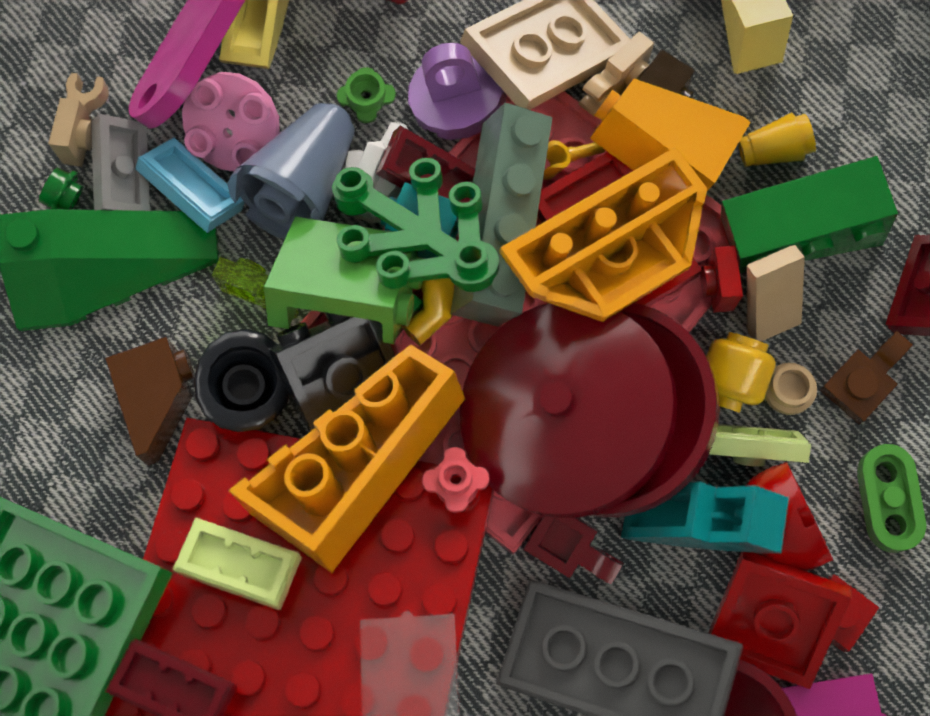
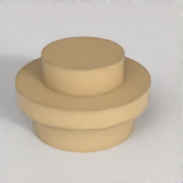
[765,363,817,415]

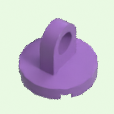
[408,43,506,140]

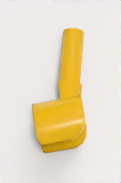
[543,140,605,180]

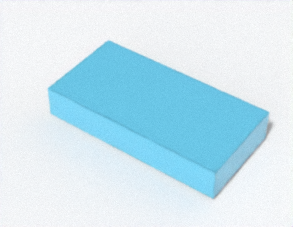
[135,137,244,233]

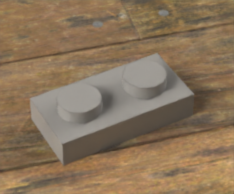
[91,114,150,211]

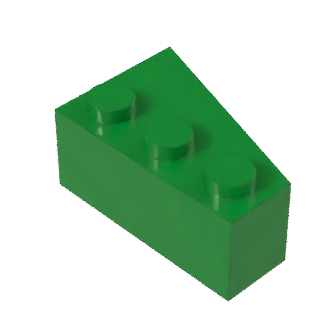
[721,155,898,273]

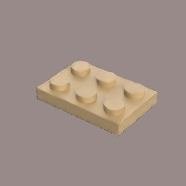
[460,0,630,110]

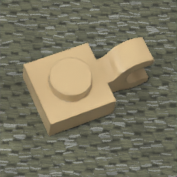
[48,73,109,167]

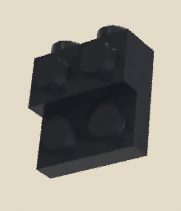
[268,313,395,432]

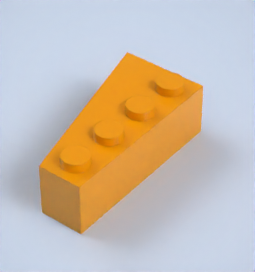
[229,344,465,573]

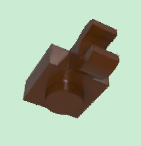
[820,331,913,425]

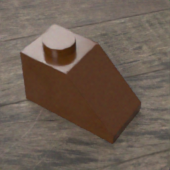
[105,337,195,466]

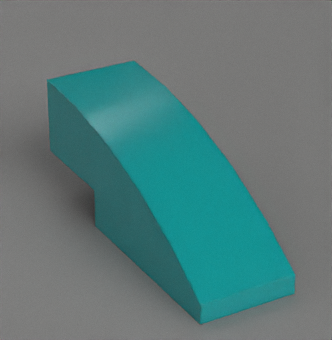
[621,482,789,553]

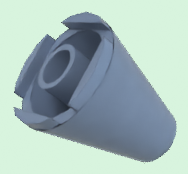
[227,103,355,240]

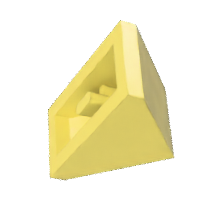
[721,0,793,74]

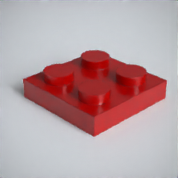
[708,552,852,689]

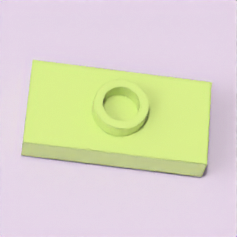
[709,424,811,466]
[173,518,302,610]

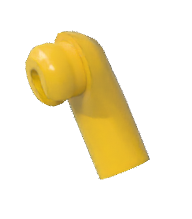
[403,278,454,346]

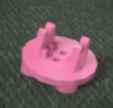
[182,72,280,171]

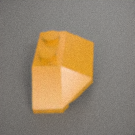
[499,147,707,322]

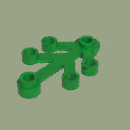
[332,158,500,292]

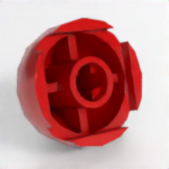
[746,462,834,571]

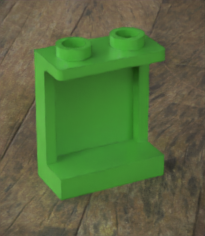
[264,216,425,344]

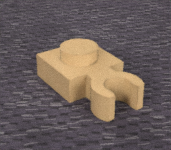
[579,31,654,116]

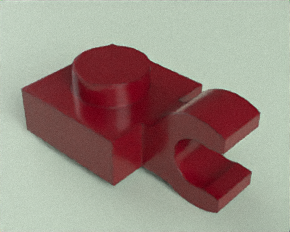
[524,516,624,585]

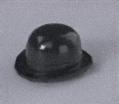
[194,328,289,432]

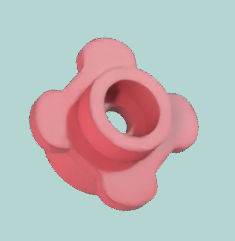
[422,447,489,513]

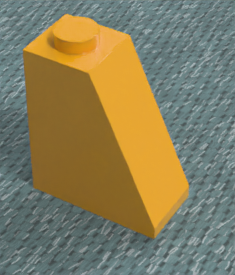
[590,78,751,191]

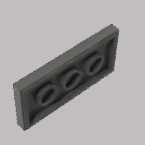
[496,579,743,716]

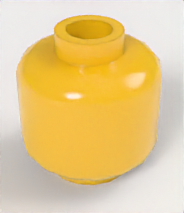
[706,332,776,413]

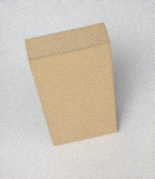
[747,245,805,341]

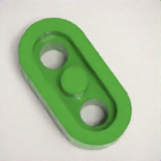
[857,444,926,553]

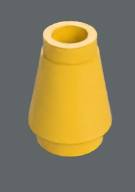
[738,112,816,167]

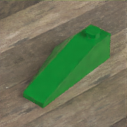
[0,209,219,331]

